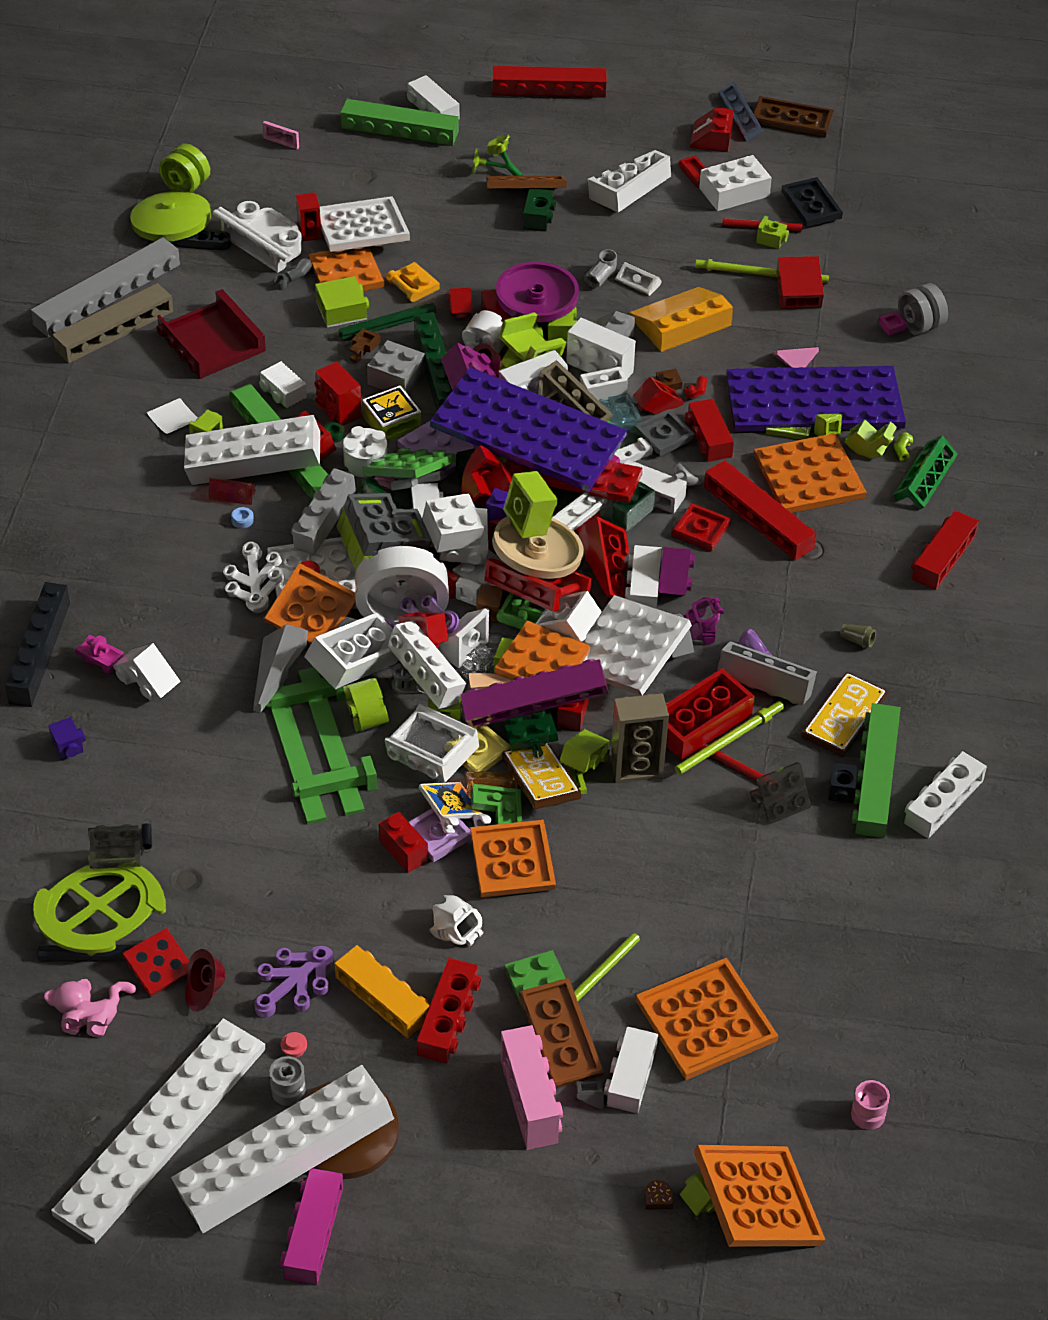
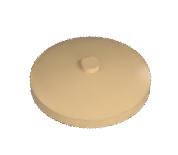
[492,516,584,579]

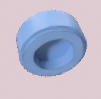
[231,507,254,529]

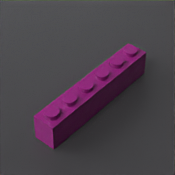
[460,659,609,728]

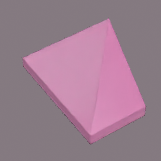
[263,121,299,149]
[773,347,819,368]

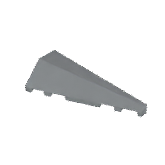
[253,624,308,713]

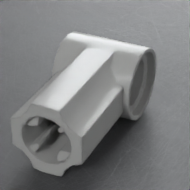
[584,250,617,289]

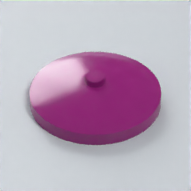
[496,262,579,322]

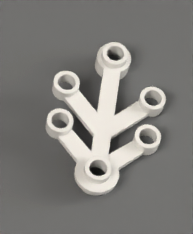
[223,542,284,613]

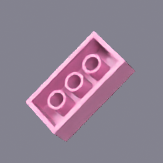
[501,1025,563,1150]

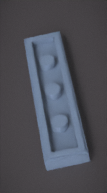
[719,82,763,141]

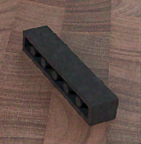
[5,582,70,707]

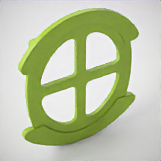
[33,854,166,956]

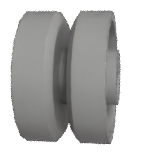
[898,283,948,335]

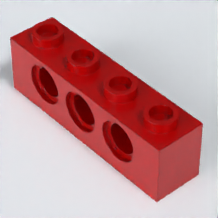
[417,958,482,1063]

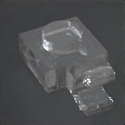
[461,643,496,679]

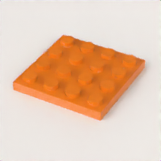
[754,433,867,513]
[636,957,778,1080]
[693,1145,825,1247]

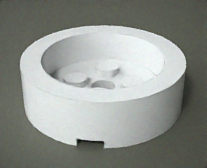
[355,546,449,624]

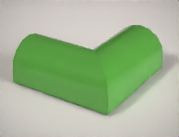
[497,593,543,629]

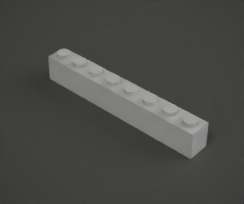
[31,238,180,338]

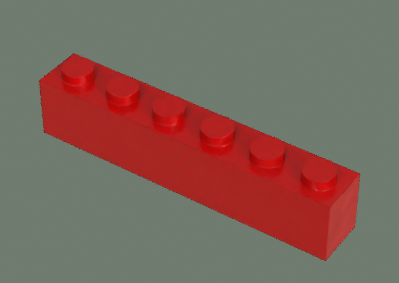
[492,66,607,98]
[704,460,817,561]

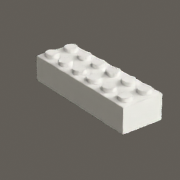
[184,415,320,485]

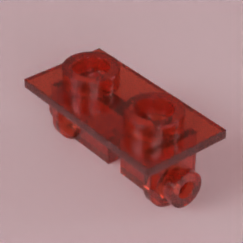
[209,478,256,505]

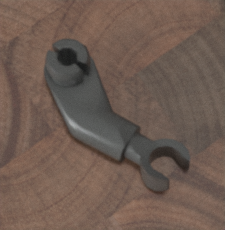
[274,259,312,290]

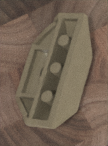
[538,360,613,422]

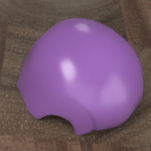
[739,628,772,656]

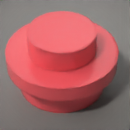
[281,1032,307,1058]

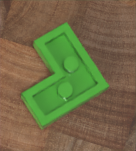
[471,784,522,825]

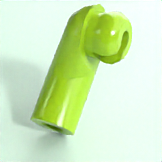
[893,432,913,461]

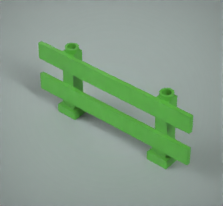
[266,667,377,825]

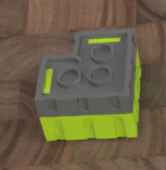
[337,493,432,571]

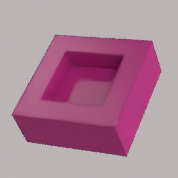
[878,311,907,336]

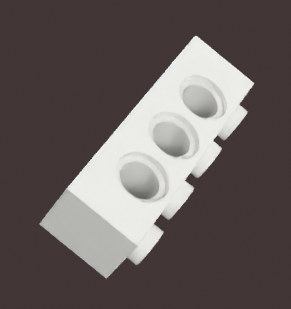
[904,751,987,839]

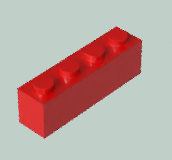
[911,510,979,590]

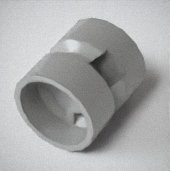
[269,1056,306,1106]

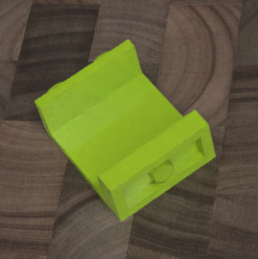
[498,312,567,362]

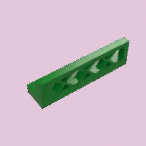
[893,435,958,510]

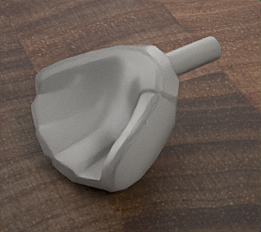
[672,463,702,486]

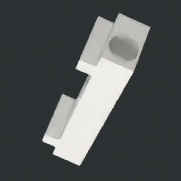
[614,437,653,463]

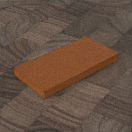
[486,175,567,188]
[519,978,604,1088]

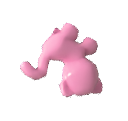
[44,979,136,1038]

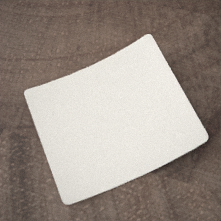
[147,398,198,434]

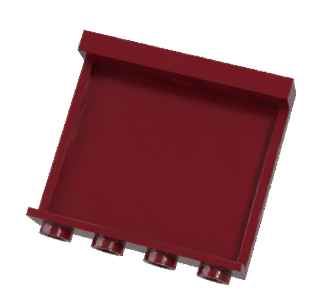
[156,289,266,379]

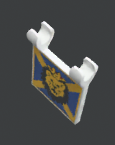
[418,782,491,834]

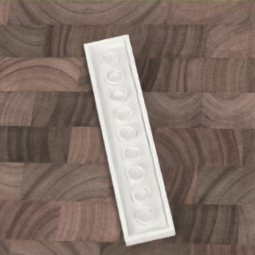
[51,1018,266,1244]

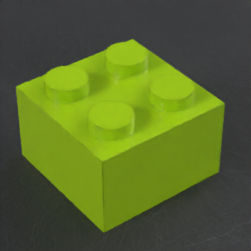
[503,471,557,538]

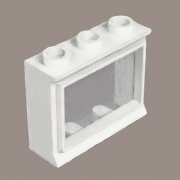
[385,703,479,783]

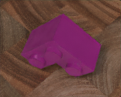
[658,546,695,595]

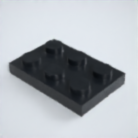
[781,177,843,227]

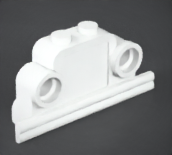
[213,201,302,273]

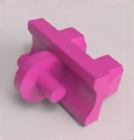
[75,634,124,674]

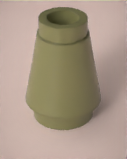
[840,624,876,648]

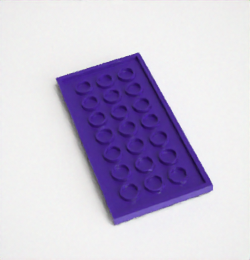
[726,366,906,432]
[430,367,627,492]

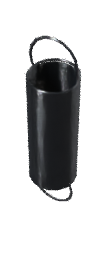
[142,820,152,853]

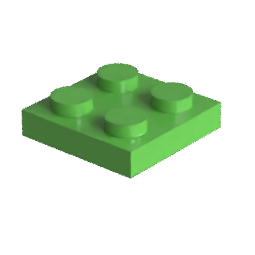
[505,950,566,1011]

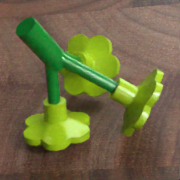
[472,134,523,176]

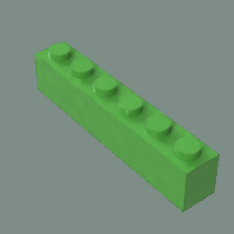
[341,99,459,146]
[851,703,901,838]

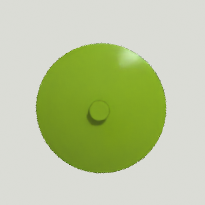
[130,191,211,241]

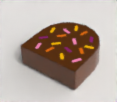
[645,1180,673,1209]

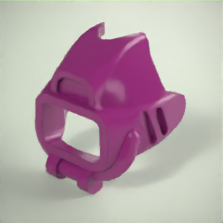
[684,597,724,645]

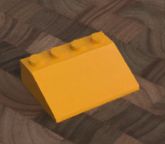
[629,287,733,352]

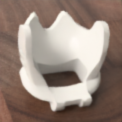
[430,895,483,947]

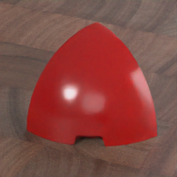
[462,445,514,508]

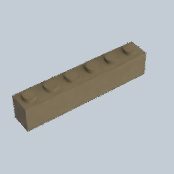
[52,283,173,364]

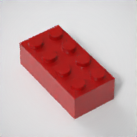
[666,668,754,760]

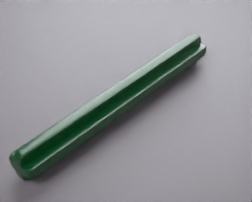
[339,302,436,340]

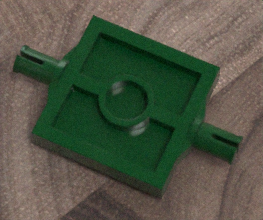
[503,709,559,758]

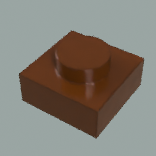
[656,369,683,390]

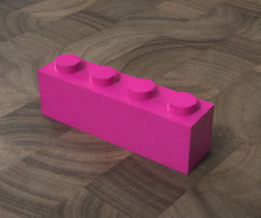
[280,1168,343,1285]

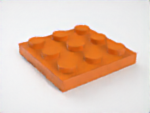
[309,246,384,291]
[264,563,356,646]
[495,621,590,680]
[470,820,556,898]

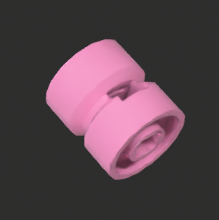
[851,1080,890,1130]

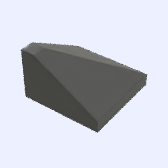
[575,1081,604,1109]

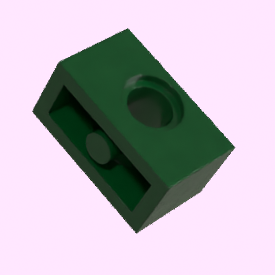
[523,188,556,231]

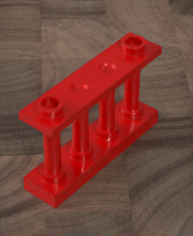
[484,558,592,612]

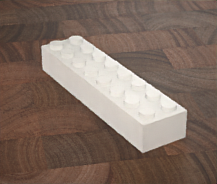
[171,1065,394,1233]

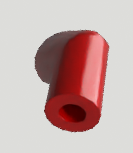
[684,376,707,399]

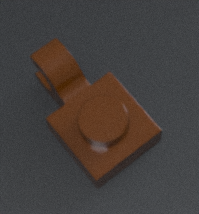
[350,328,381,362]

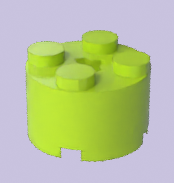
[343,678,389,732]

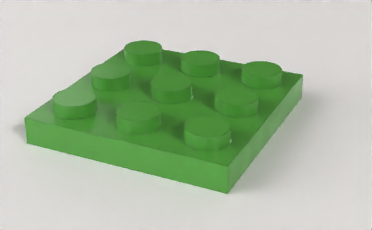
[363,448,456,478]

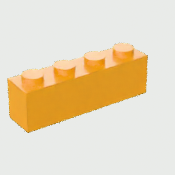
[334,945,430,1039]

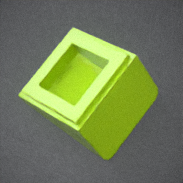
[814,414,842,436]

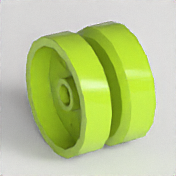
[159,143,210,193]

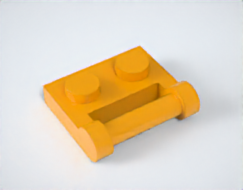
[386,262,440,302]

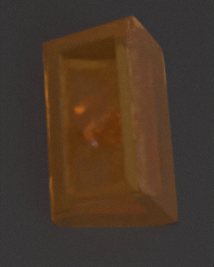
[464,771,517,797]

